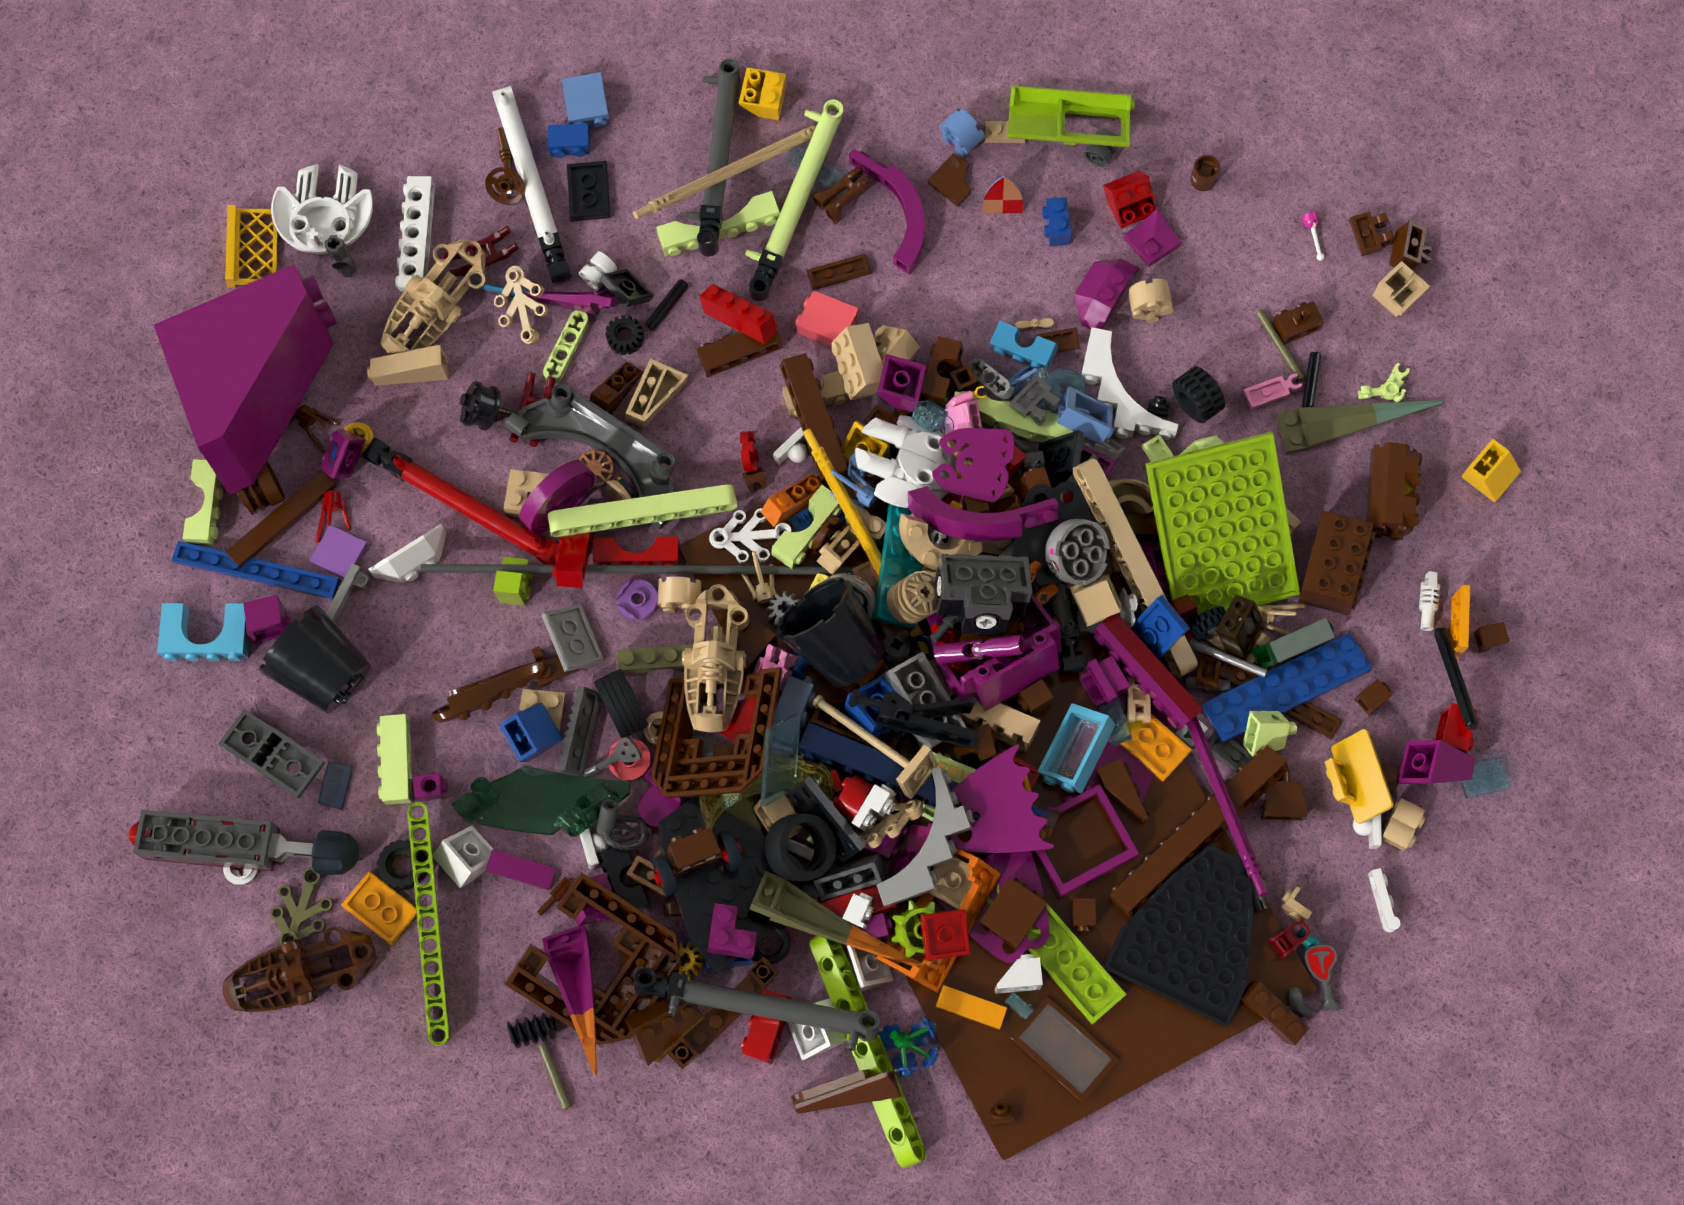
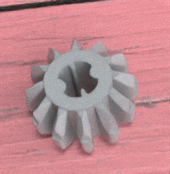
[766,591,801,626]

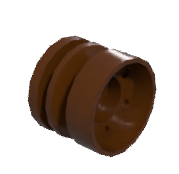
[237,461,286,515]

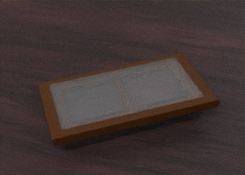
[1010,995,1120,1103]

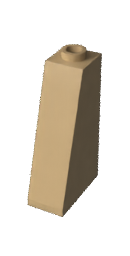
[367,345,449,385]

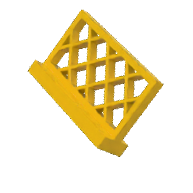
[225,205,278,288]

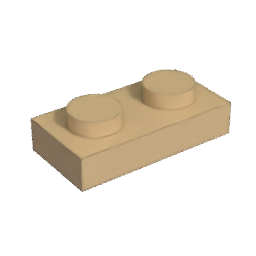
[985,121,1026,143]

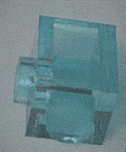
[911,400,948,433]

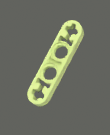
[543,310,589,383]

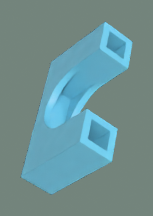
[157,603,250,661]

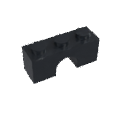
[599,848,651,911]

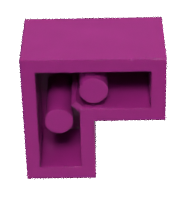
[707,903,757,959]

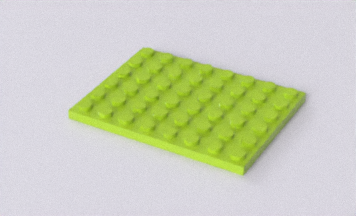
[1145,432,1300,616]

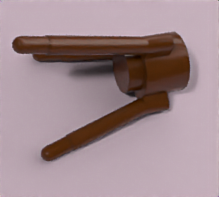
[295,404,340,454]

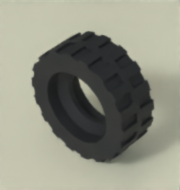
[377,840,427,890]

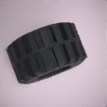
[1172,366,1225,424]

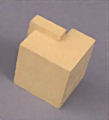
[1372,261,1430,317]
[1070,574,1122,627]

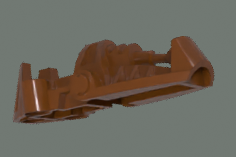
[223,926,377,1012]

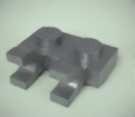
[1009,376,1060,426]

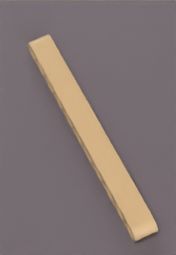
[1073,458,1198,678]

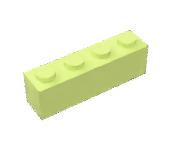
[377,714,412,805]

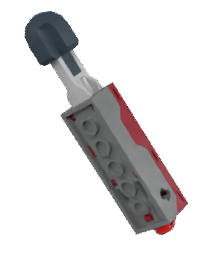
[129,810,359,875]

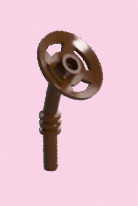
[485,127,525,205]

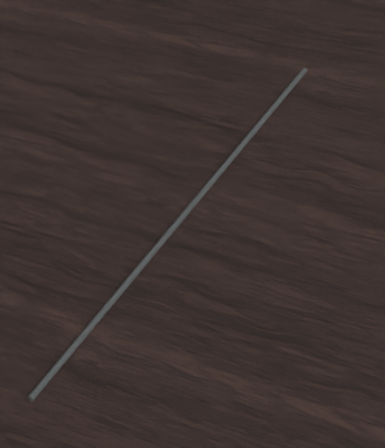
[420,564,1123,576]

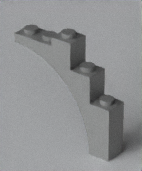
[877,766,975,907]

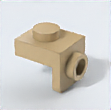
[1282,886,1312,922]

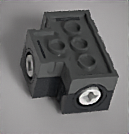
[934,554,1032,636]

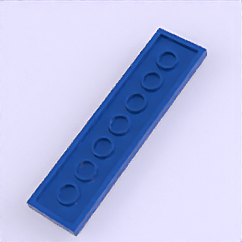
[1201,633,1373,744]

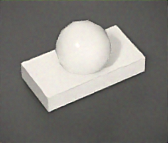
[773,427,808,465]
[1353,814,1382,849]
[578,821,609,870]

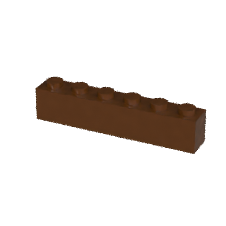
[779,353,849,481]

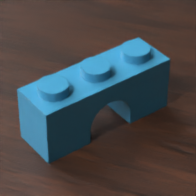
[990,321,1058,371]

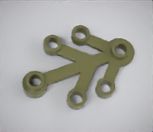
[270,867,334,946]

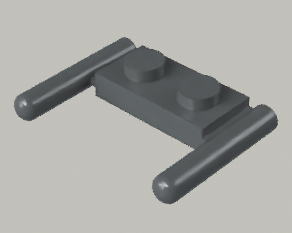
[1207,732,1283,773]

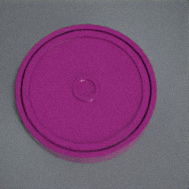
[520,460,595,534]

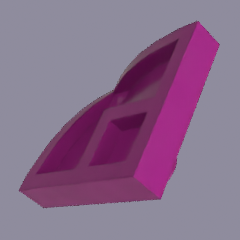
[1124,209,1182,267]

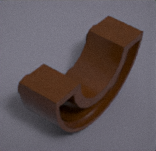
[963,467,1051,513]

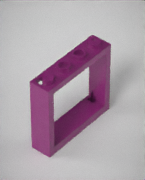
[1034,784,1139,898]

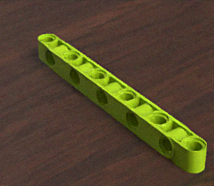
[810,936,926,1169]

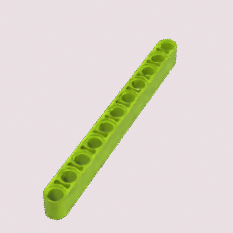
[408,802,450,1046]

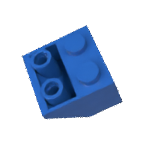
[499,703,564,762]

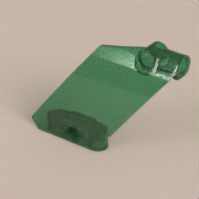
[452,765,631,837]

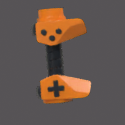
[1029,561,1058,605]

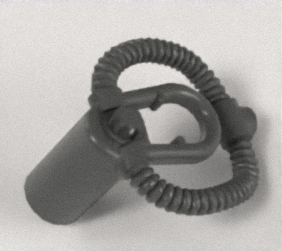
[596,799,651,850]

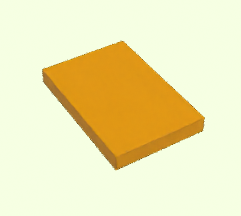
[1450,585,1470,659]
[1114,708,1192,782]
[341,870,417,946]

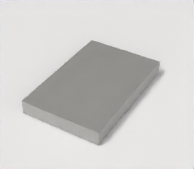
[541,604,604,672]

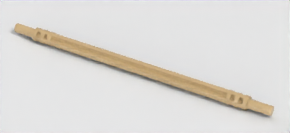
[633,125,817,219]

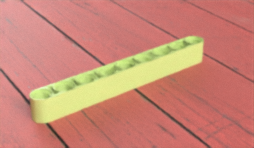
[547,484,738,537]

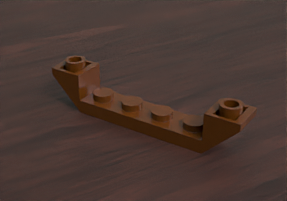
[667,956,779,1070]

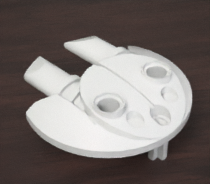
[271,164,373,254]
[855,415,957,508]

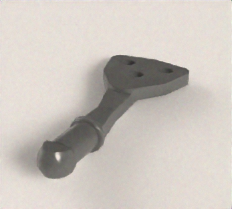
[581,736,642,779]

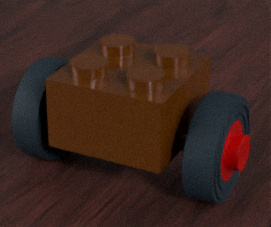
[652,827,743,896]

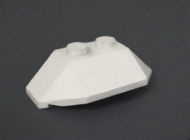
[369,524,447,583]

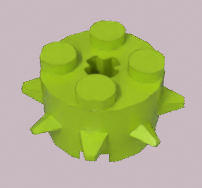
[891,900,935,959]

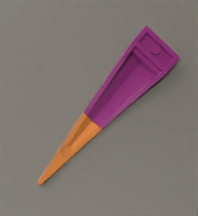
[542,924,597,1075]

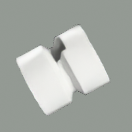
[579,251,617,290]

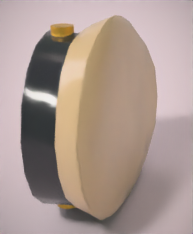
[606,475,637,501]

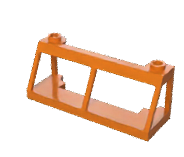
[876,848,1001,992]

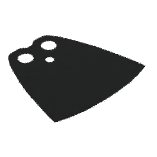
[1013,482,1111,586]

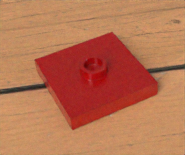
[920,909,971,960]

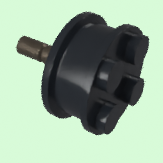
[460,381,517,431]

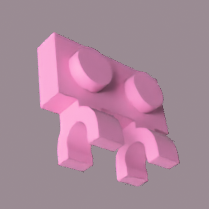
[752,644,799,691]

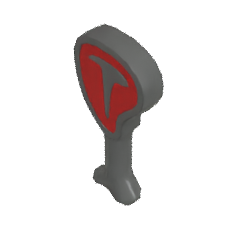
[1304,943,1340,1011]

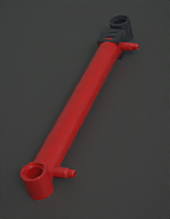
[362,438,560,565]

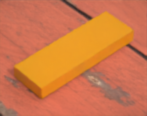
[936,985,1007,1030]

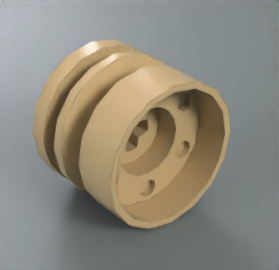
[886,571,937,625]

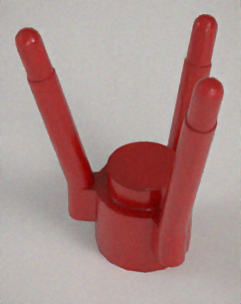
[316,491,351,543]

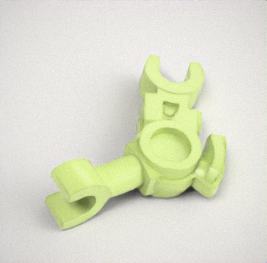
[1358,363,1410,402]

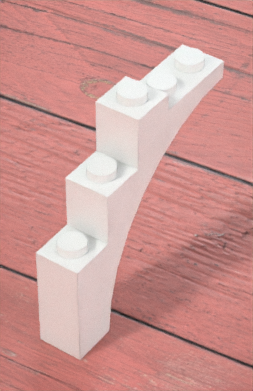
[1080,328,1178,440]

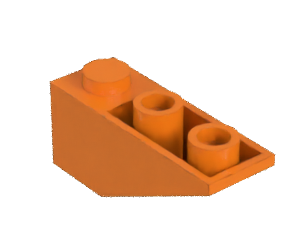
[761,473,825,527]

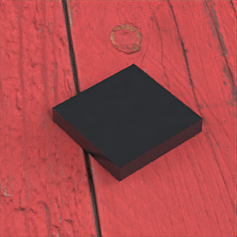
[599,269,653,307]

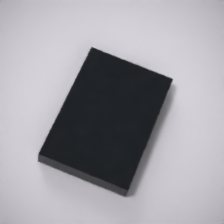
[567,161,611,221]
[1038,430,1084,481]

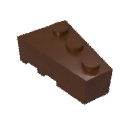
[625,997,701,1066]

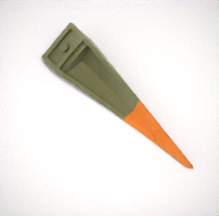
[750,871,921,966]

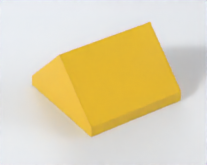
[841,420,890,477]

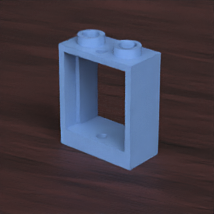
[1057,386,1114,445]

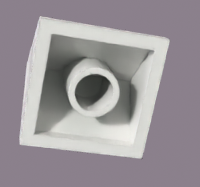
[847,938,894,991]

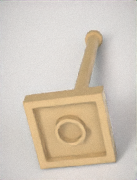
[812,695,939,799]

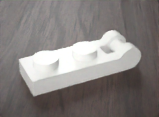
[1368,868,1400,933]

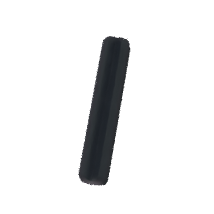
[645,279,688,330]
[1302,352,1321,408]

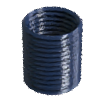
[910,634,933,661]

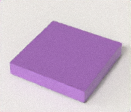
[310,525,368,579]

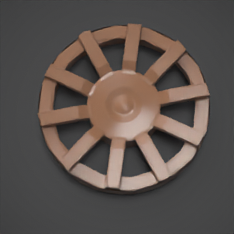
[578,450,614,488]

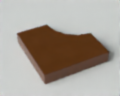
[928,153,971,207]

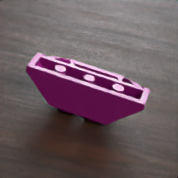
[1074,259,1139,330]

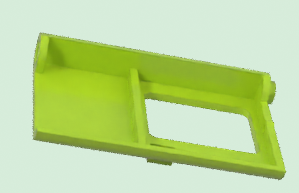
[1007,85,1135,148]

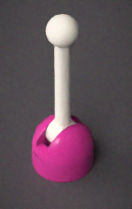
[1302,212,1325,261]

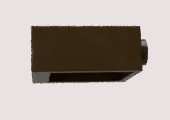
[1216,594,1265,660]

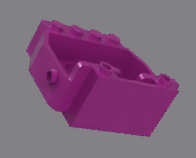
[927,594,1062,712]

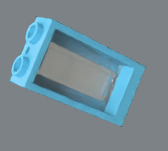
[1037,703,1116,793]

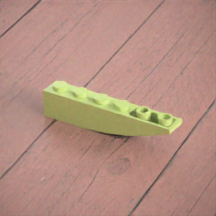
[954,391,1074,443]

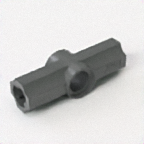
[325,235,357,277]

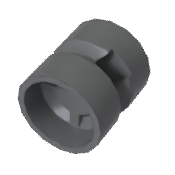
[1084,128,1118,167]

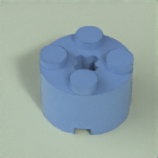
[939,108,985,157]

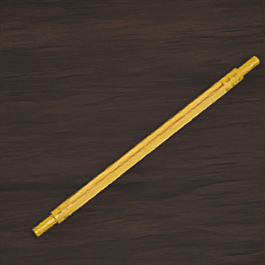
[803,428,930,654]

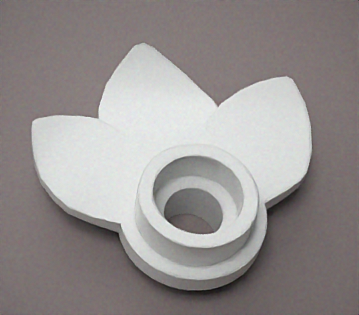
[1117,588,1138,628]

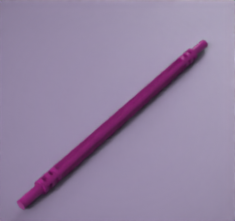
[1168,669,1268,897]

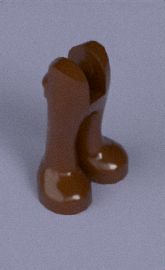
[812,167,872,224]

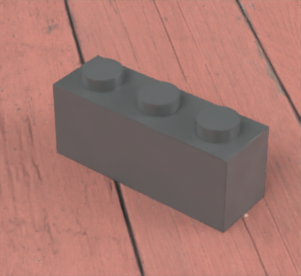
[813,853,887,901]

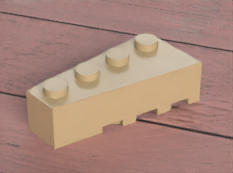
[954,695,1040,753]

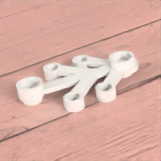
[709,508,791,564]

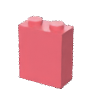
[795,291,859,347]

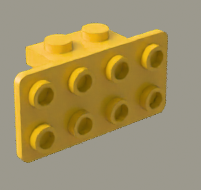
[1325,729,1394,824]

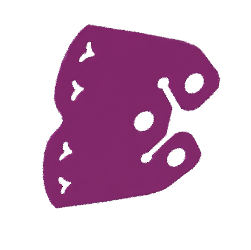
[932,428,1014,502]

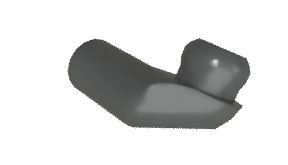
[1288,987,1313,1018]

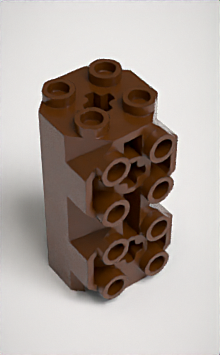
[1366,442,1422,541]

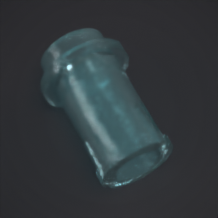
[1005,992,1034,1020]

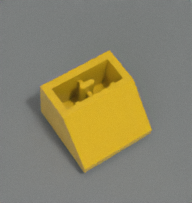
[739,68,787,120]
[1461,438,1521,503]

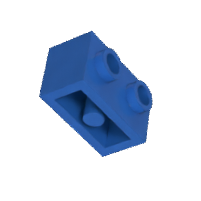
[1042,197,1071,246]

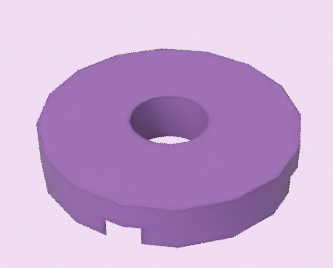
[617,579,658,621]

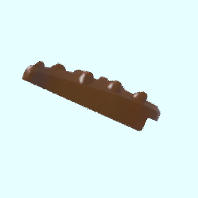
[431,661,545,722]

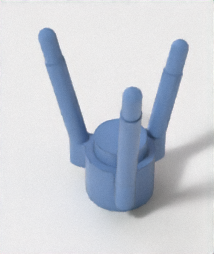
[1001,363,1037,399]
[830,470,877,509]

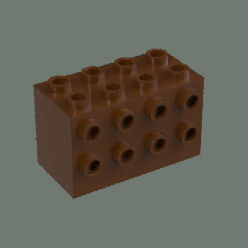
[1299,511,1376,615]

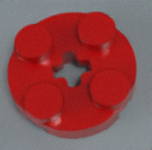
[740,431,759,473]

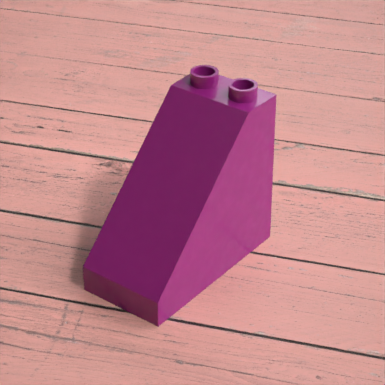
[154,264,337,495]

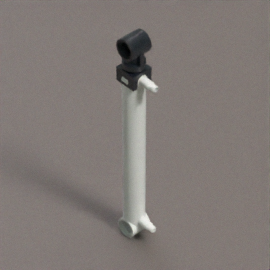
[492,86,572,284]

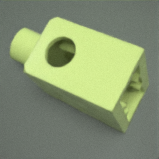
[1243,711,1297,757]

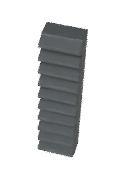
[557,687,601,776]

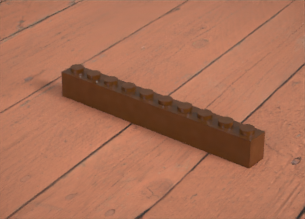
[1110,745,1289,918]

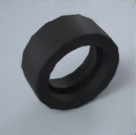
[753,925,790,964]

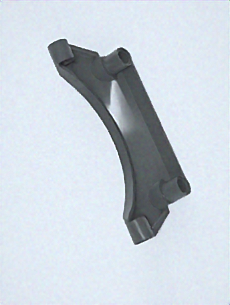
[505,384,675,529]

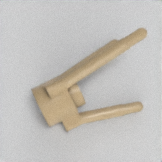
[741,551,776,604]
[1257,604,1306,635]

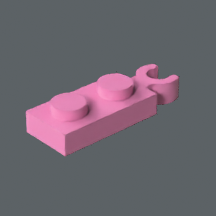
[1242,374,1302,410]

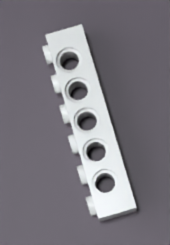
[395,176,435,295]

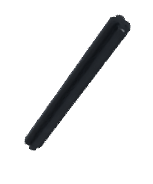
[1434,627,1479,730]

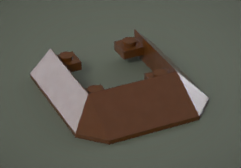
[651,667,782,798]
[505,872,681,1045]

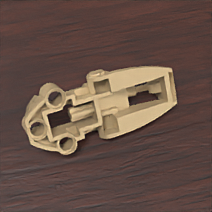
[381,239,485,355]
[682,584,749,732]

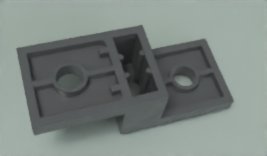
[218,709,325,799]

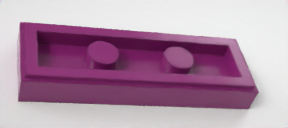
[485,849,556,890]

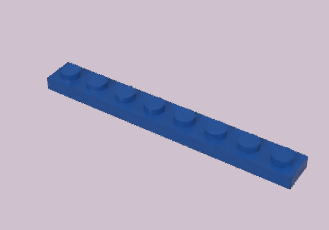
[171,541,340,600]

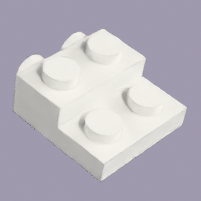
[852,784,896,832]

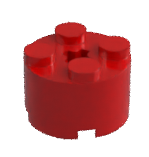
[833,775,874,826]

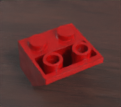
[1103,170,1157,228]

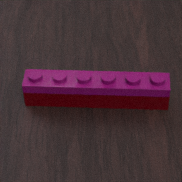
[1093,613,1203,730]

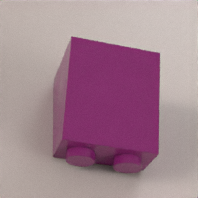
[1398,740,1476,784]

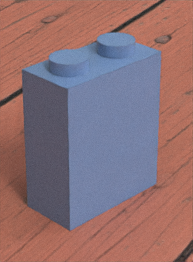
[562,72,610,127]

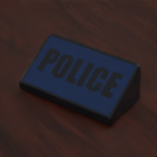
[318,761,353,809]

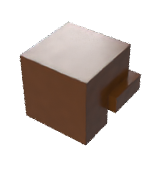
[954,723,1000,770]

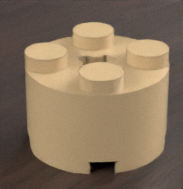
[1128,279,1174,323]
[658,577,701,613]

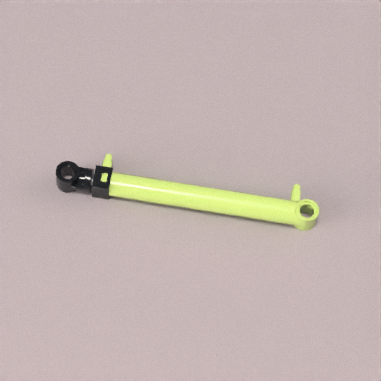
[745,99,843,301]

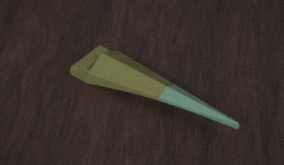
[1275,400,1444,454]

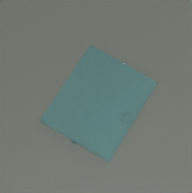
[760,713,801,807]

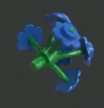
[879,1015,938,1078]

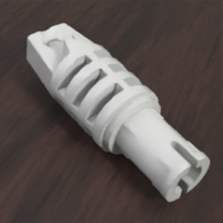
[1419,571,1440,631]

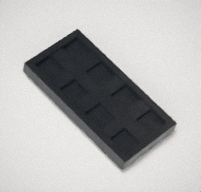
[788,776,866,862]

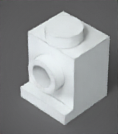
[842,892,874,929]

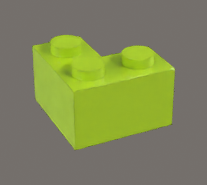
[493,557,534,605]

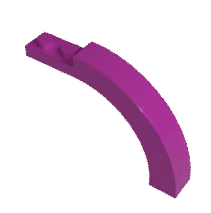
[849,148,925,275]
[908,486,1058,541]

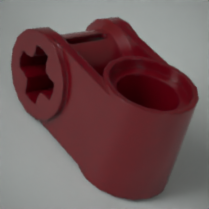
[1268,921,1310,960]

